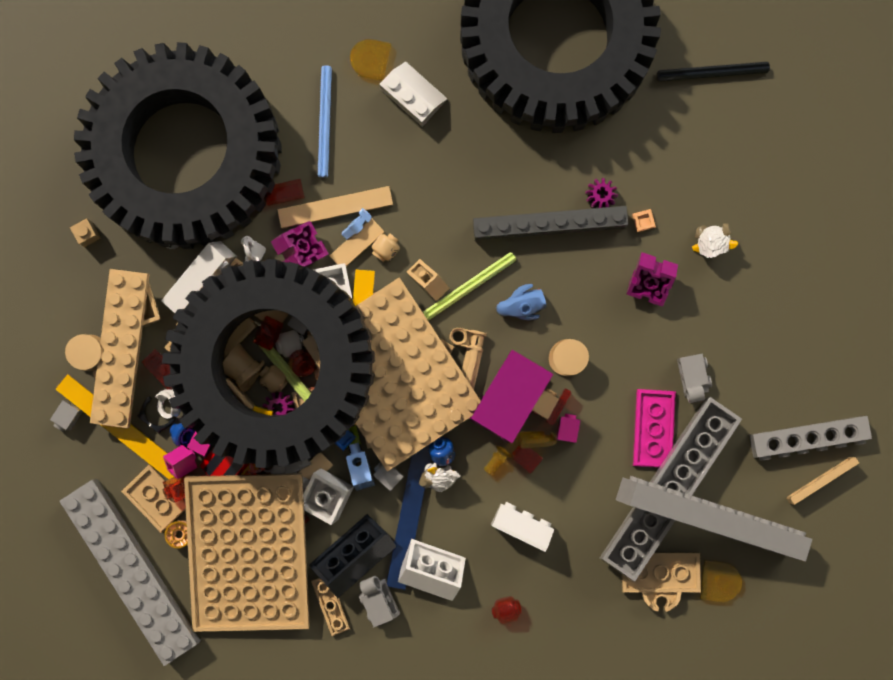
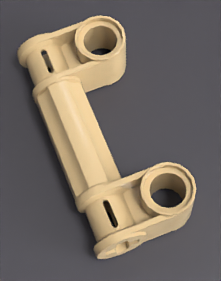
[449,328,487,390]

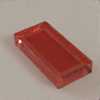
[265,179,305,206]
[546,388,571,425]

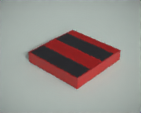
[200,448,248,476]

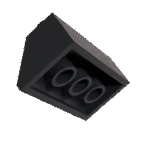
[309,514,397,598]

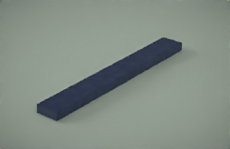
[387,444,431,590]

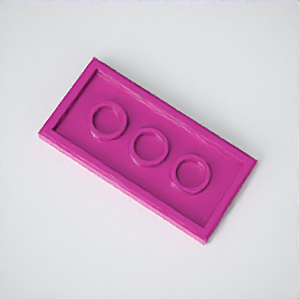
[633,389,676,467]

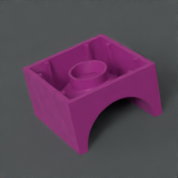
[470,350,553,444]

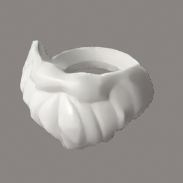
[241,236,266,261]
[155,389,181,418]

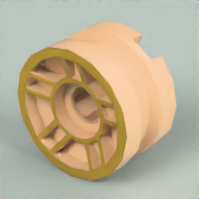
[165,521,188,548]

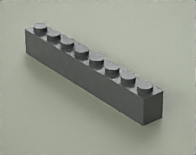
[473,206,628,241]

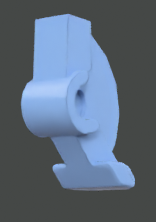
[342,208,371,239]

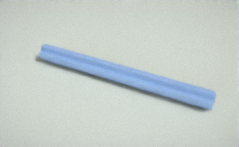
[318,66,332,178]

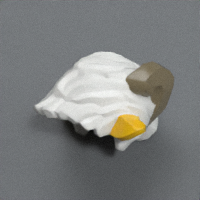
[692,223,738,258]
[419,463,460,492]

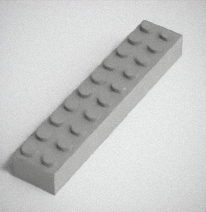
[599,397,742,582]
[616,476,813,562]
[59,479,201,666]

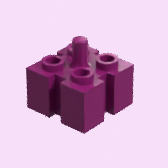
[271,221,329,267]
[627,252,678,307]

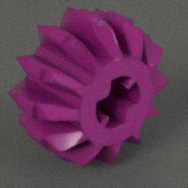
[585,178,618,208]
[262,392,295,415]

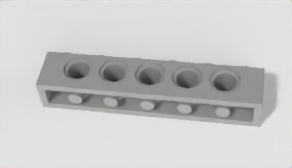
[749,416,872,461]

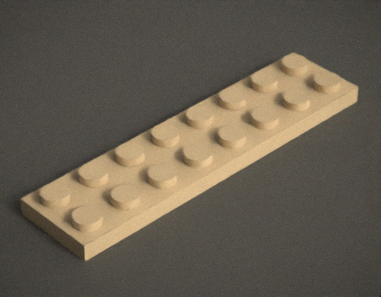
[90,269,150,428]

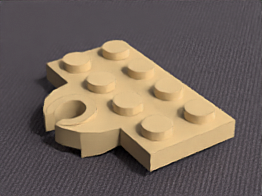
[622,553,701,612]

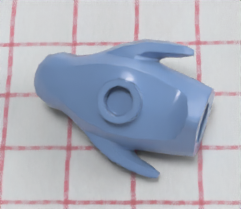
[496,284,546,320]

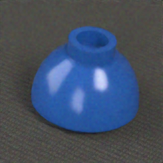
[170,423,195,447]

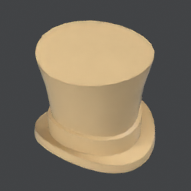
[65,334,101,371]
[548,339,589,376]
[223,344,265,392]

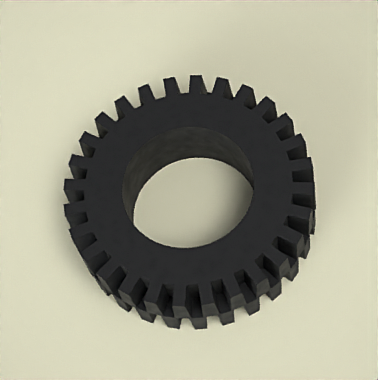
[460,0,661,133]
[74,42,282,249]
[162,259,375,468]

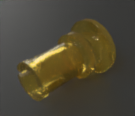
[484,445,512,476]

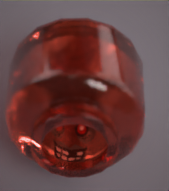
[288,349,316,377]
[492,596,522,624]

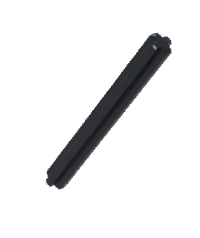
[657,62,770,81]

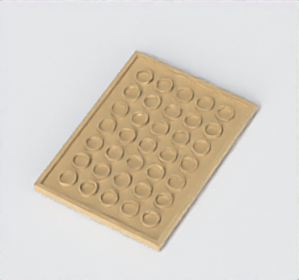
[302,277,481,472]
[184,473,310,632]

